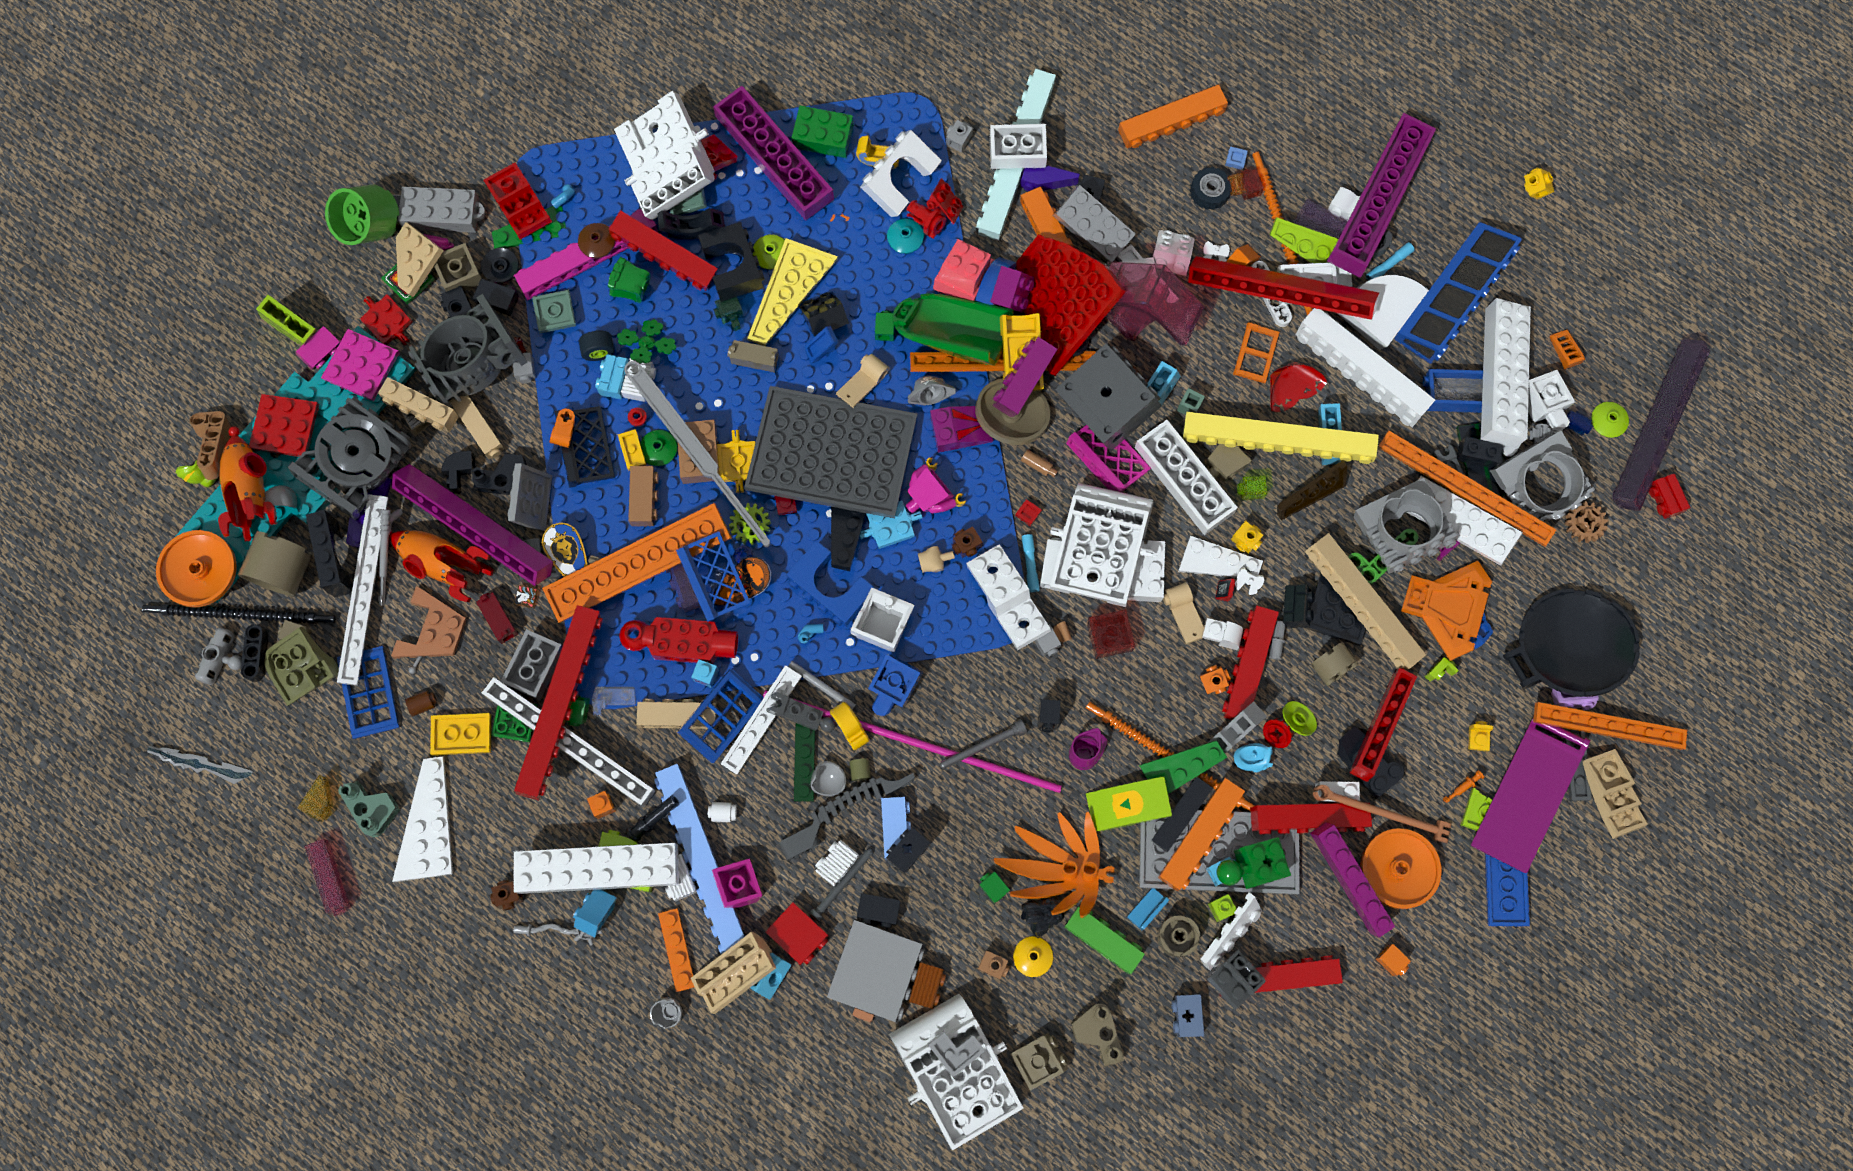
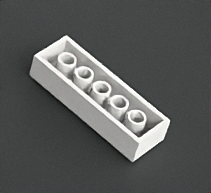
[1135,420,1238,536]

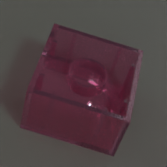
[1105,262,1204,346]

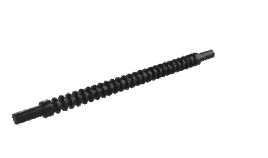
[142,604,336,624]

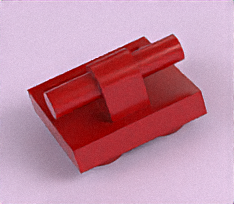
[700,134,738,180]

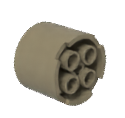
[238,531,313,597]

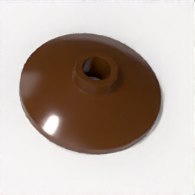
[578,223,615,258]

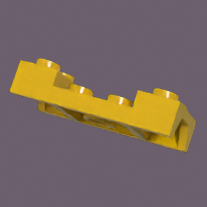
[1000,313,1044,391]

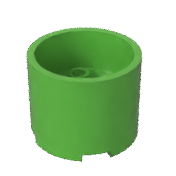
[325,184,399,245]

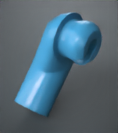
[551,184,575,208]
[798,623,824,644]

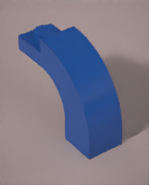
[976,257,1017,306]

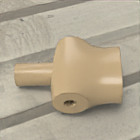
[918,546,955,573]

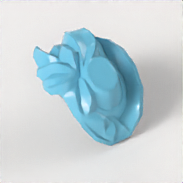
[1234,743,1273,773]

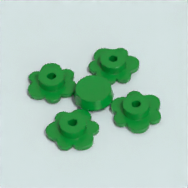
[617,320,676,364]

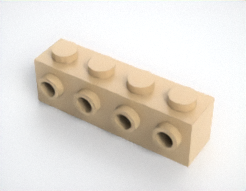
[378,377,459,433]

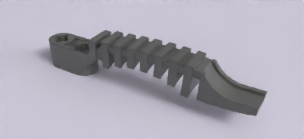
[778,773,915,861]

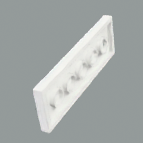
[1407,476,1523,566]

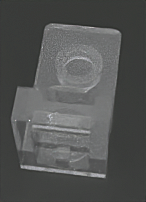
[592,687,636,716]

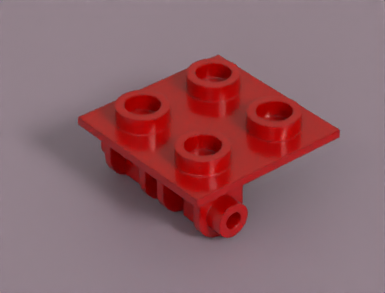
[926,178,963,224]

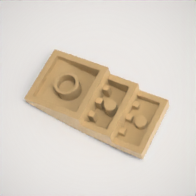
[1583,749,1648,839]

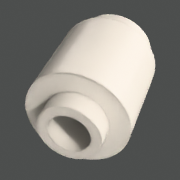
[708,802,737,822]

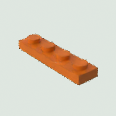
[658,908,695,992]

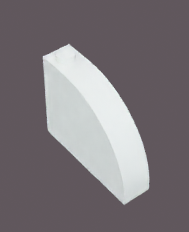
[1337,275,1429,350]

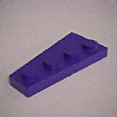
[346,471,392,548]

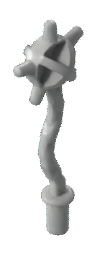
[513,922,603,946]

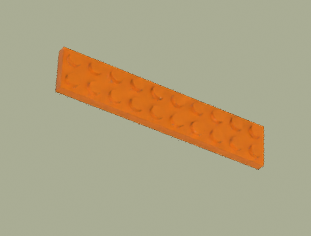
[542,503,732,623]

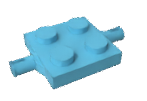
[860,501,922,549]

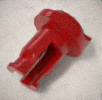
[906,200,946,239]

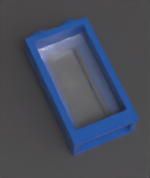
[1422,369,1483,413]

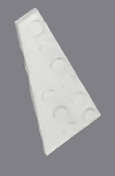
[392,756,453,882]

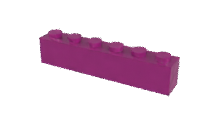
[1310,822,1395,938]

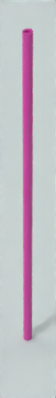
[763,690,1062,793]

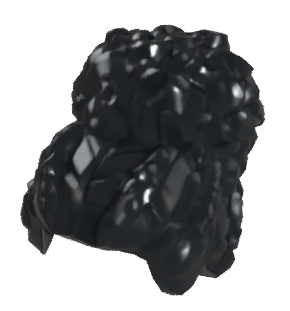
[1021,897,1065,938]

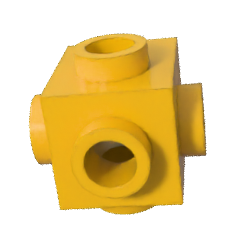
[1524,168,1554,199]
[1231,521,1263,554]

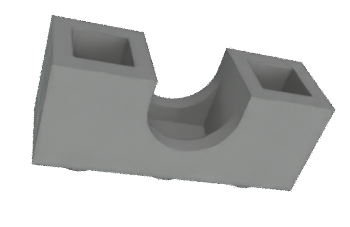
[1209,702,1267,753]

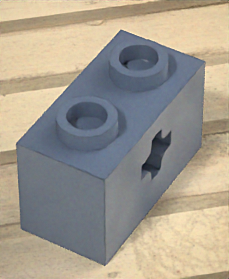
[1171,995,1204,1037]

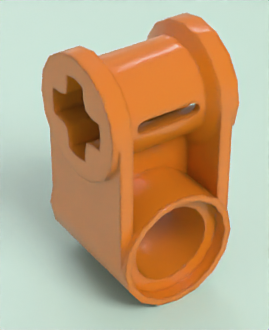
[549,408,575,448]

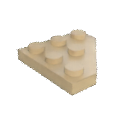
[396,222,444,297]

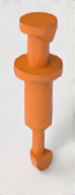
[1443,770,1485,803]

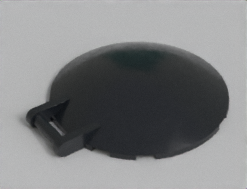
[1503,588,1640,697]

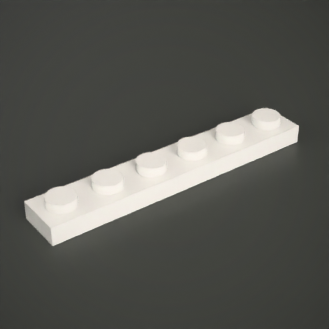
[721,665,802,775]

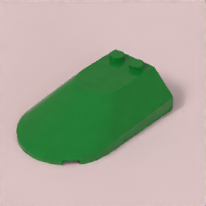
[893,294,1014,366]

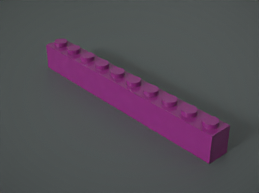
[392,464,553,586]

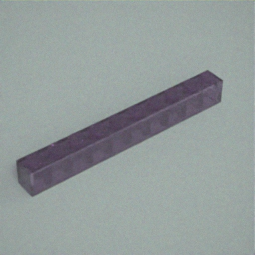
[1612,339,1710,511]

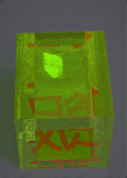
[1237,476,1267,500]

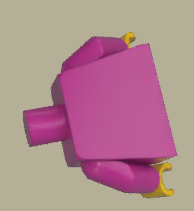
[906,457,966,514]

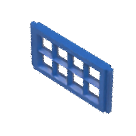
[337,646,400,739]
[677,668,764,764]

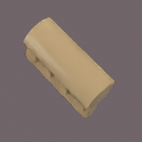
[691,932,776,1014]

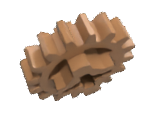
[1564,501,1608,543]

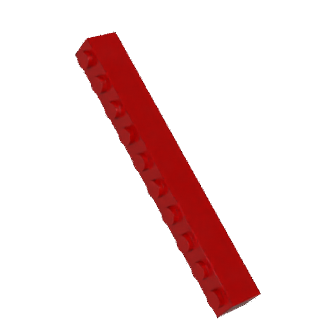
[1188,256,1379,320]
[514,605,603,801]

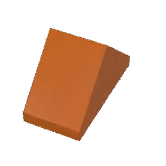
[1226,244,1260,267]

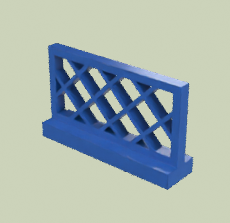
[676,531,750,622]

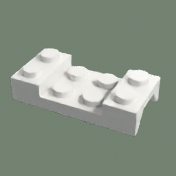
[1277,263,1352,304]

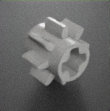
[1530,424,1555,444]

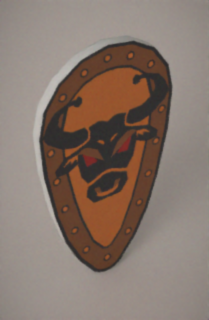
[712,557,771,606]

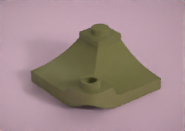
[265,626,339,706]

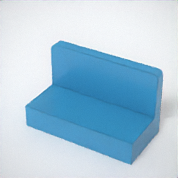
[1127,888,1170,931]

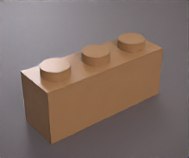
[628,466,659,526]

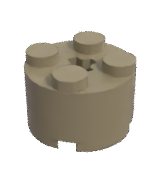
[1311,642,1359,687]
[1157,916,1200,957]

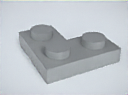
[927,1031,985,1077]

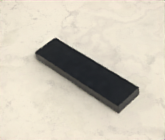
[1151,777,1213,852]

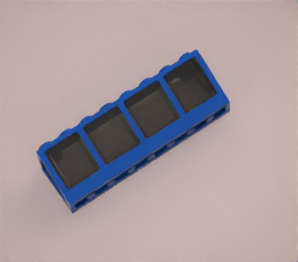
[1394,222,1522,364]

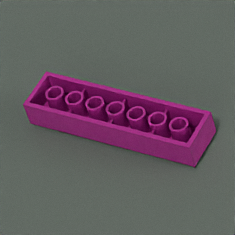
[713,86,834,221]

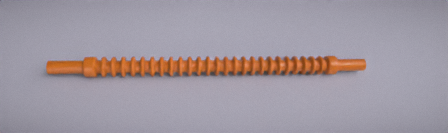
[1086,701,1255,811]

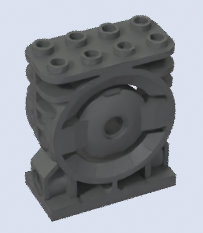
[408,294,528,408]
[288,397,412,521]

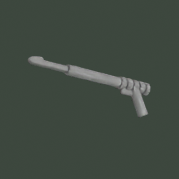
[378,509,403,606]

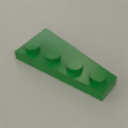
[1139,740,1227,794]

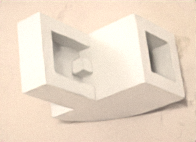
[1202,618,1243,650]

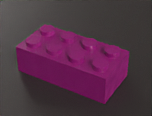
[992,337,1057,417]

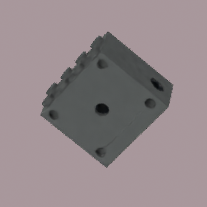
[1055,343,1162,451]

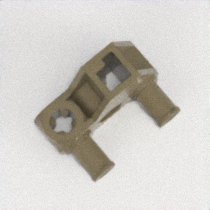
[1071,1003,1124,1067]

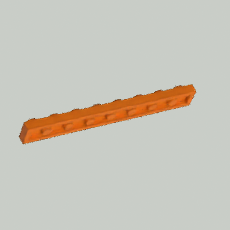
[1533,702,1687,750]

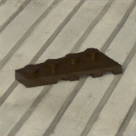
[1277,460,1347,521]

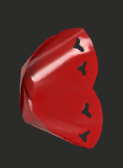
[1270,362,1327,412]

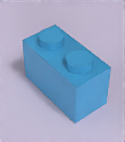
[573,889,617,938]

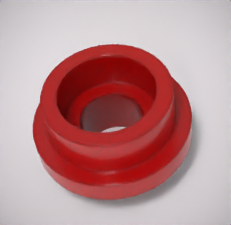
[628,408,647,426]

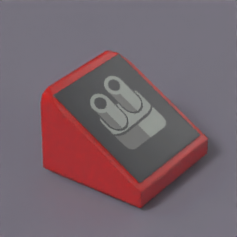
[1215,579,1235,602]

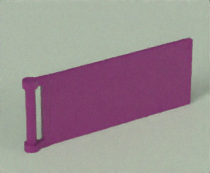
[1471,716,1591,873]

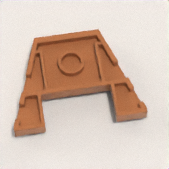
[391,586,466,659]

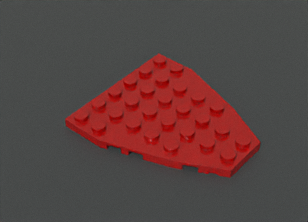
[1016,234,1126,376]

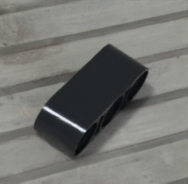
[241,624,268,682]

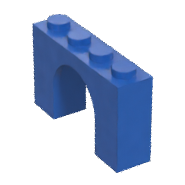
[786,540,875,627]

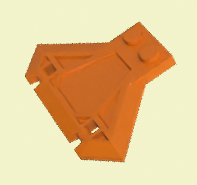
[1401,561,1492,661]

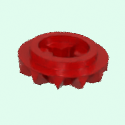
[1263,718,1293,748]

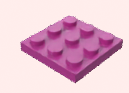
[321,329,399,402]

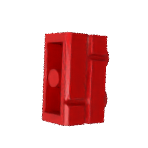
[1649,474,1691,519]

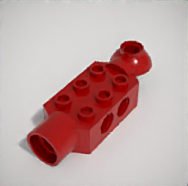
[619,617,738,664]

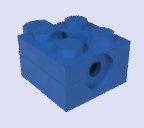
[868,654,923,716]

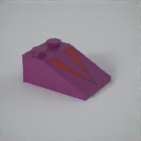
[930,406,993,453]

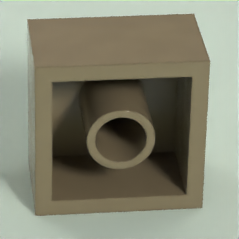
[434,243,482,292]

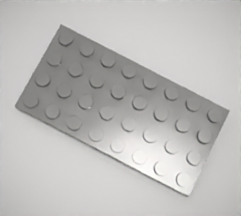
[1139,809,1299,895]

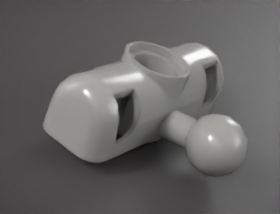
[195,627,242,685]

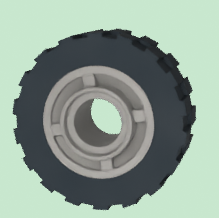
[1190,167,1232,210]

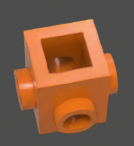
[1200,665,1231,694]

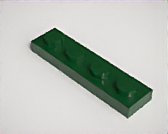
[794,723,815,802]

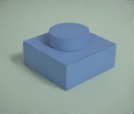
[1225,146,1248,170]

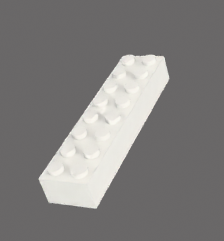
[1481,298,1531,448]
[1295,308,1435,428]
[514,843,679,894]

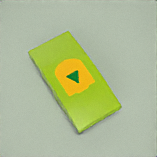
[1086,777,1172,832]

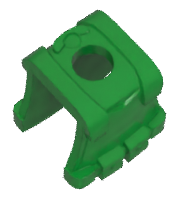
[608,257,651,303]

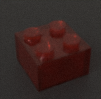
[1086,610,1135,659]

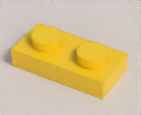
[618,429,647,471]

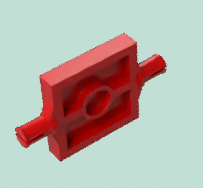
[360,294,413,345]

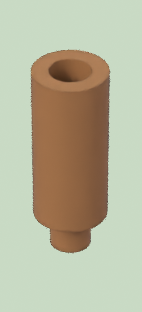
[1021,449,1058,477]

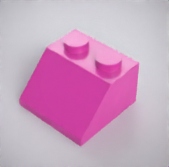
[712,859,762,908]

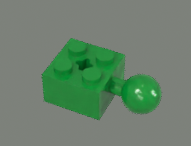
[1216,837,1291,889]

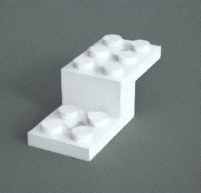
[966,544,1051,650]

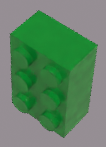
[792,105,854,158]

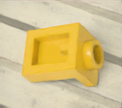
[1468,721,1493,752]

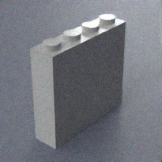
[827,920,925,1022]

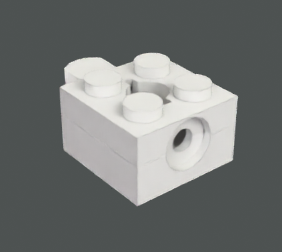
[1528,370,1575,431]

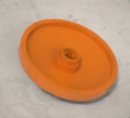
[156,530,237,607]
[1360,828,1442,909]

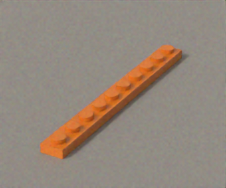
[910,351,1096,372]
[1378,431,1556,547]

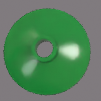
[640,430,677,466]

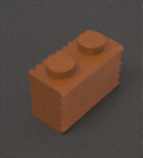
[909,962,946,1009]

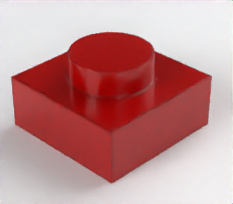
[1015,499,1042,527]

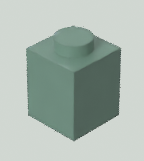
[1177,388,1205,415]

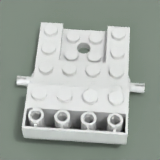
[614,91,715,220]
[1050,483,1154,607]
[889,994,1023,1150]

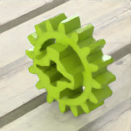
[729,503,771,545]

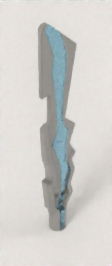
[147,745,253,784]

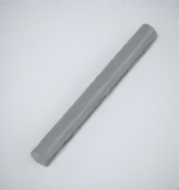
[788,661,856,710]

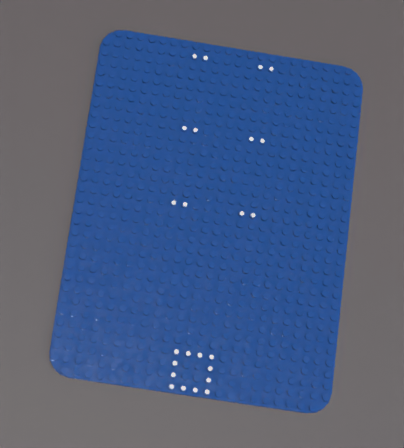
[516,92,1028,710]

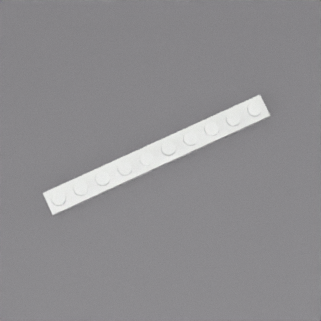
[337,494,388,686]

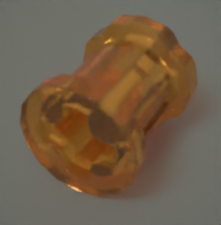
[1227,173,1247,196]

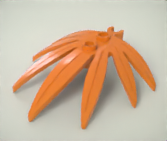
[994,812,1114,918]

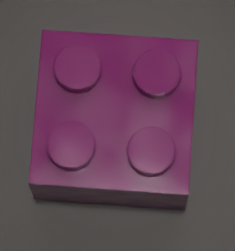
[990,266,1034,313]

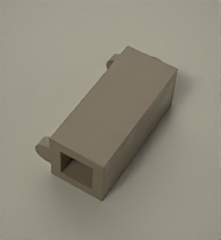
[727,340,779,373]

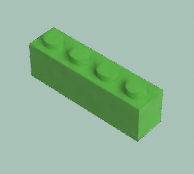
[1064,907,1145,975]

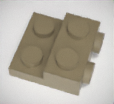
[1011,1032,1069,1091]

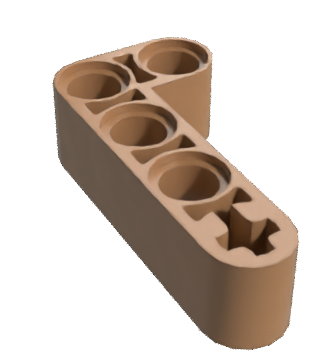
[189,411,231,480]

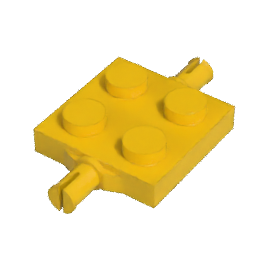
[717,430,755,493]

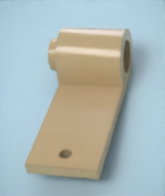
[836,354,890,408]
[1163,582,1204,644]

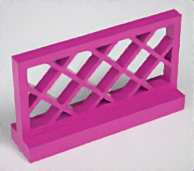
[1066,425,1151,493]

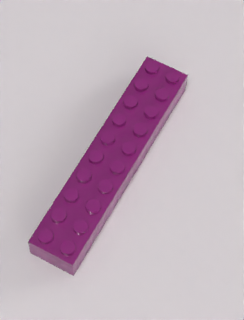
[1327,113,1436,278]

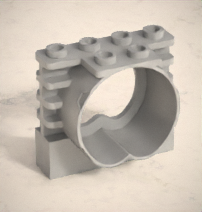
[1490,430,1595,521]
[1354,478,1459,574]

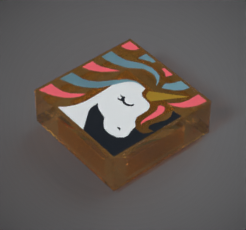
[514,585,538,609]

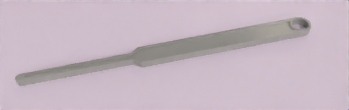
[624,361,770,547]

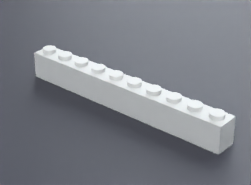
[482,677,655,808]

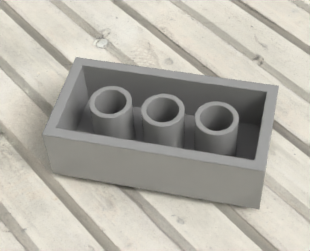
[1053,185,1135,264]

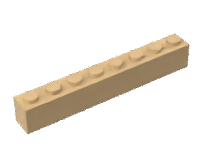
[1305,533,1426,670]

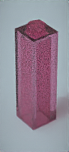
[304,839,350,916]

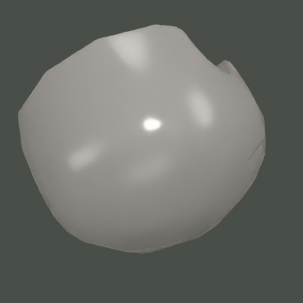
[650,997,683,1029]

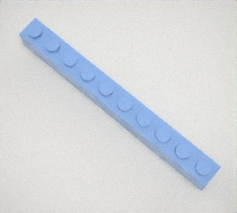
[654,764,745,954]

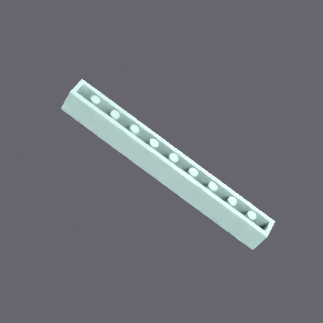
[976,69,1056,241]

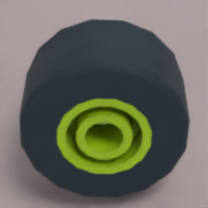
[578,330,615,361]

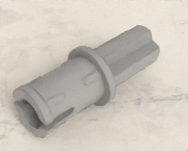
[1269,621,1286,660]

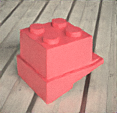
[933,239,994,302]

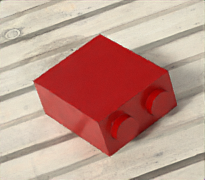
[766,902,829,966]

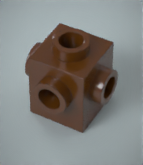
[952,526,983,558]
[490,880,524,911]

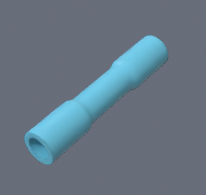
[1366,242,1415,281]
[1022,534,1040,592]

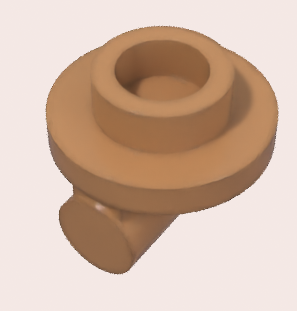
[1053,621,1072,643]

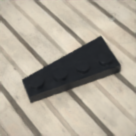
[831,507,866,571]

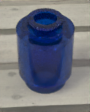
[1567,410,1593,436]

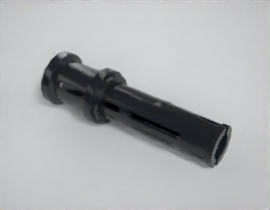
[626,795,680,842]

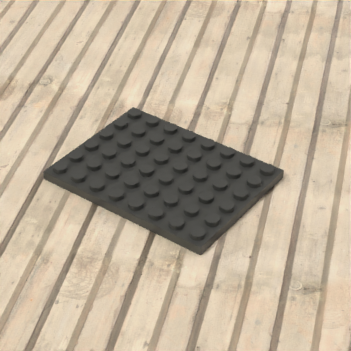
[745,386,917,519]

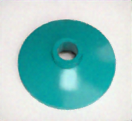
[887,219,924,254]

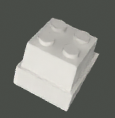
[850,587,915,652]

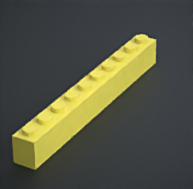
[1183,412,1379,464]

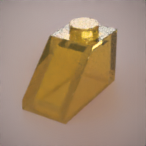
[297,774,334,822]

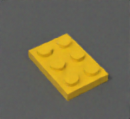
[430,713,491,755]

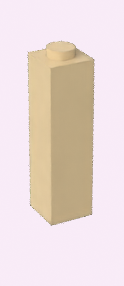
[449,396,504,459]

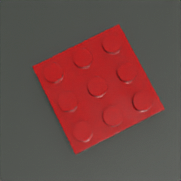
[249,394,319,457]

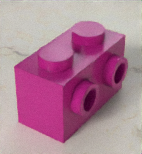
[296,326,340,370]

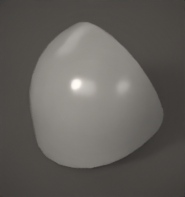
[265,485,297,508]
[811,761,846,796]

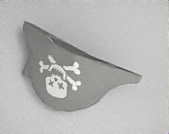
[908,375,956,405]

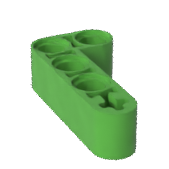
[1348,529,1418,585]

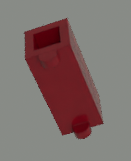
[476,592,519,644]

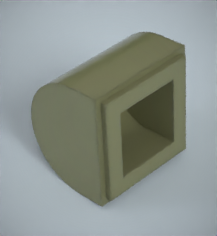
[849,758,871,781]

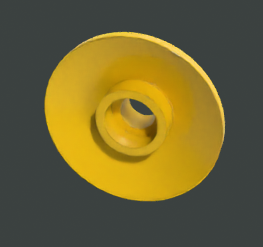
[1013,936,1053,977]

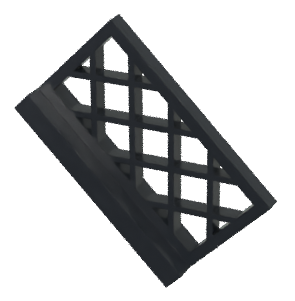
[555,406,614,488]

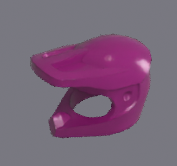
[1069,728,1107,770]

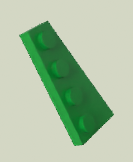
[492,206,566,249]

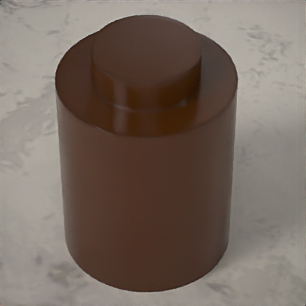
[405,690,437,717]

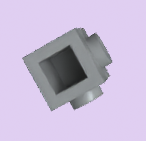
[946,120,973,153]

